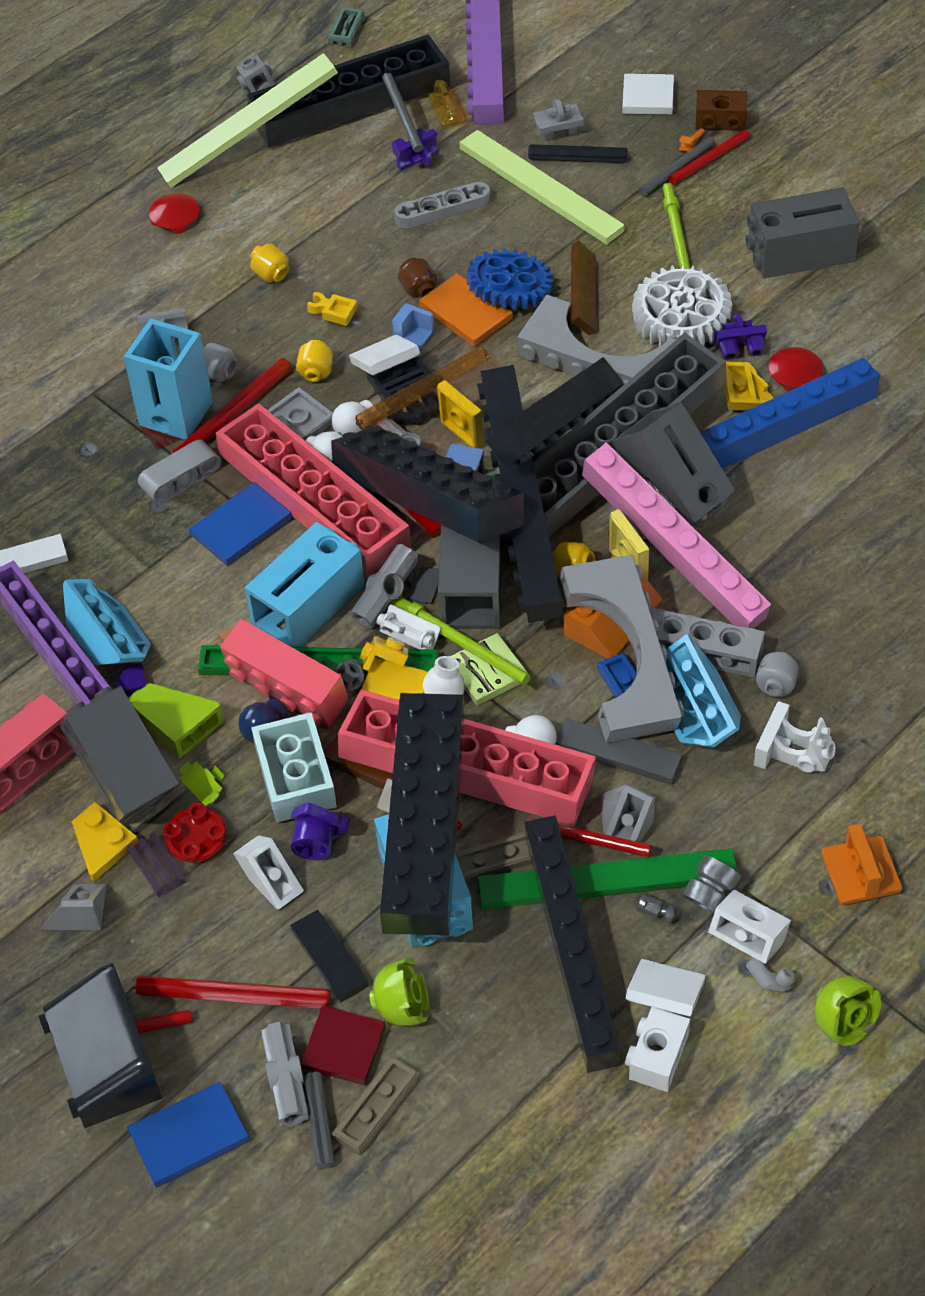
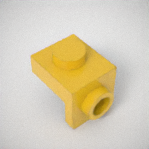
[360,635,408,671]

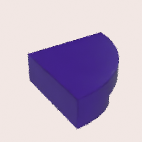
[116,662,146,696]

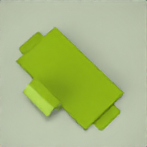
[179,761,224,806]

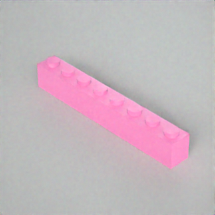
[582,443,771,628]

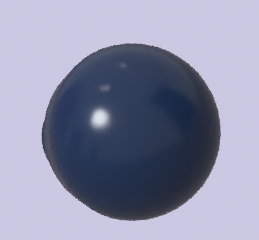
[238,698,287,744]

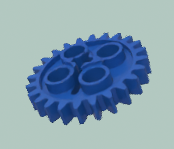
[467,248,553,310]

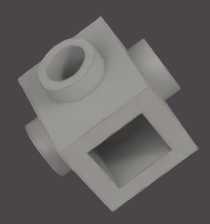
[236,55,275,93]

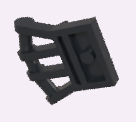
[367,356,443,424]

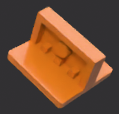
[821,823,902,905]

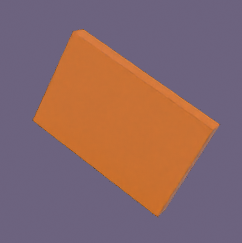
[419,273,513,347]

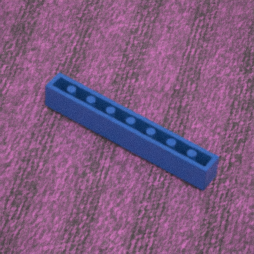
[700,358,880,469]

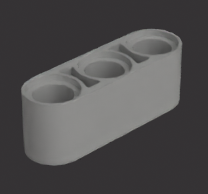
[138,440,221,504]

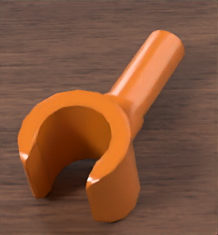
[679,128,705,152]

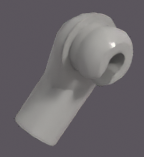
[746,958,795,992]

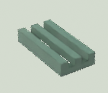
[328,7,365,48]

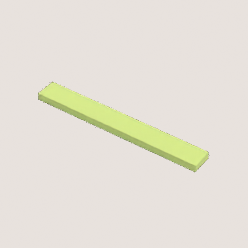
[158,53,338,188]
[459,130,625,245]

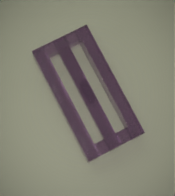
[127,832,186,898]

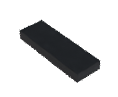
[290,910,368,1003]

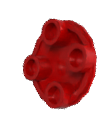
[149,193,200,234]
[768,347,823,392]
[163,803,227,863]

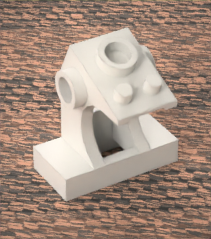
[754,701,836,772]

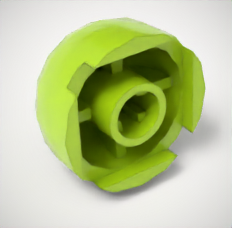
[370,958,429,1027]
[814,976,881,1047]

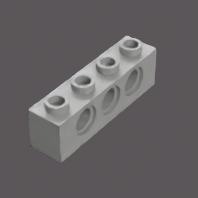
[649,608,765,678]

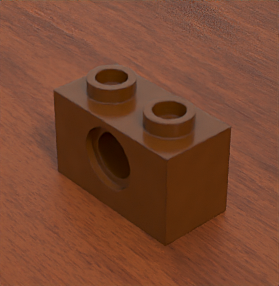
[695,90,748,131]

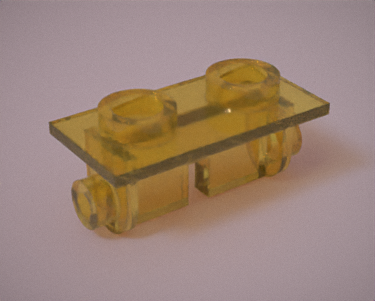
[428,80,465,128]

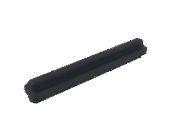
[528,144,628,163]

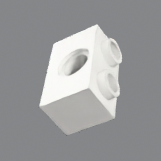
[708,890,791,964]
[625,1007,690,1092]

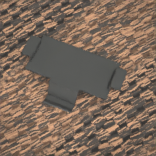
[404,567,439,607]

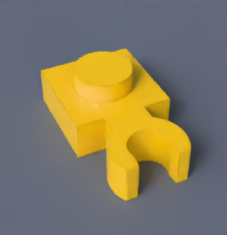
[307,292,358,326]

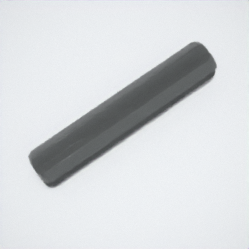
[303,1072,335,1170]

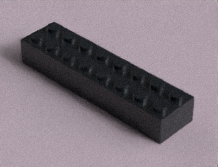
[246,34,450,148]
[331,425,524,542]
[380,693,465,936]

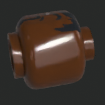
[398,258,437,297]

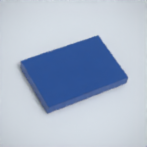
[189,482,292,566]
[127,1082,250,1188]

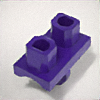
[392,127,439,171]
[714,314,767,360]

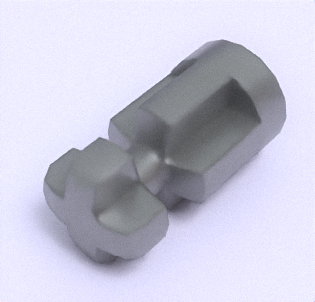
[637,893,678,923]

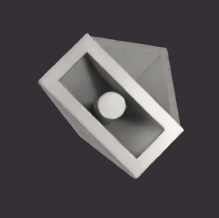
[599,784,655,855]
[38,884,106,930]

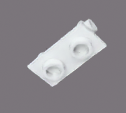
[377,604,441,650]

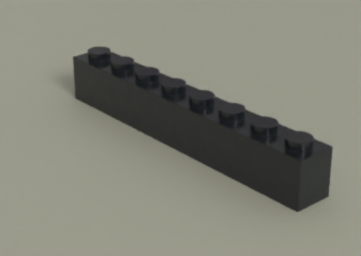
[485,357,623,469]
[524,815,620,1073]

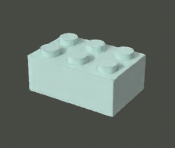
[251,712,337,823]

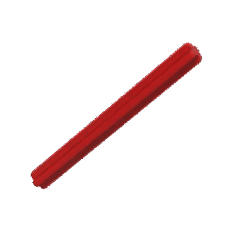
[170,358,292,454]
[135,975,330,1008]

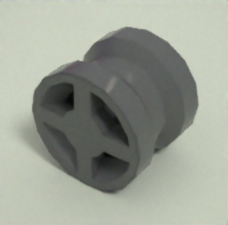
[335,659,367,691]

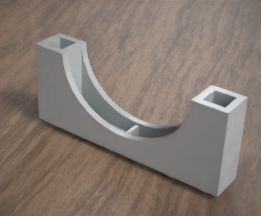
[517,295,677,391]
[559,555,684,743]

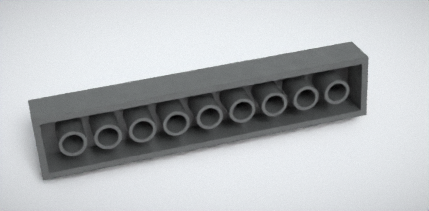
[502,333,727,545]

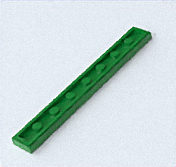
[198,645,439,678]
[478,848,737,910]

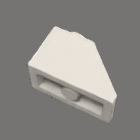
[233,836,304,909]

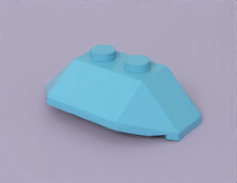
[63,579,151,665]
[665,634,741,747]

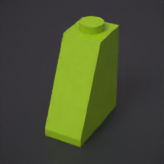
[129,683,224,759]

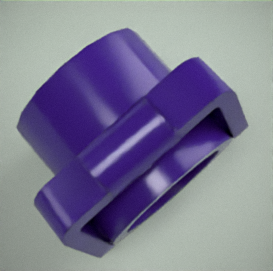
[291,803,350,861]

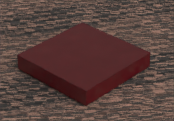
[300,1006,386,1085]

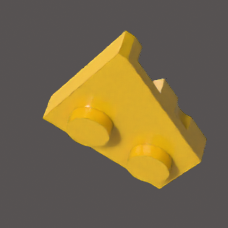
[723,361,773,410]
[71,802,139,882]

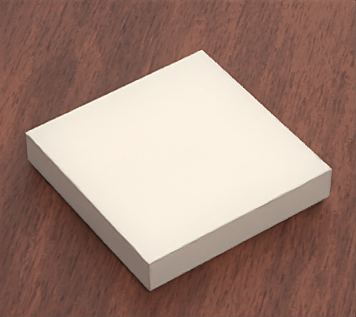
[622,74,674,115]
[349,334,420,375]
[626,959,706,1016]

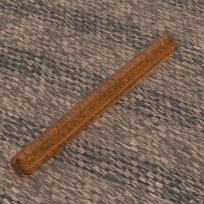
[355,346,489,430]

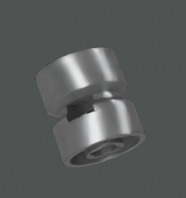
[682,855,741,914]

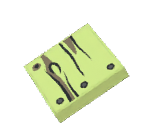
[450,633,527,706]

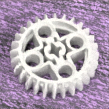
[632,265,732,347]

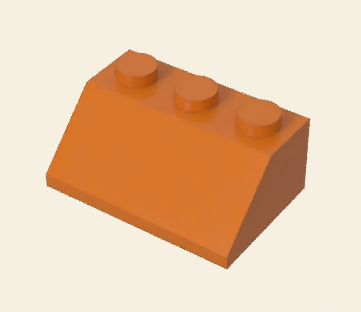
[564,555,662,659]

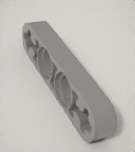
[394,182,490,228]

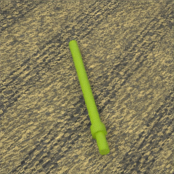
[663,183,691,269]
[391,596,530,685]

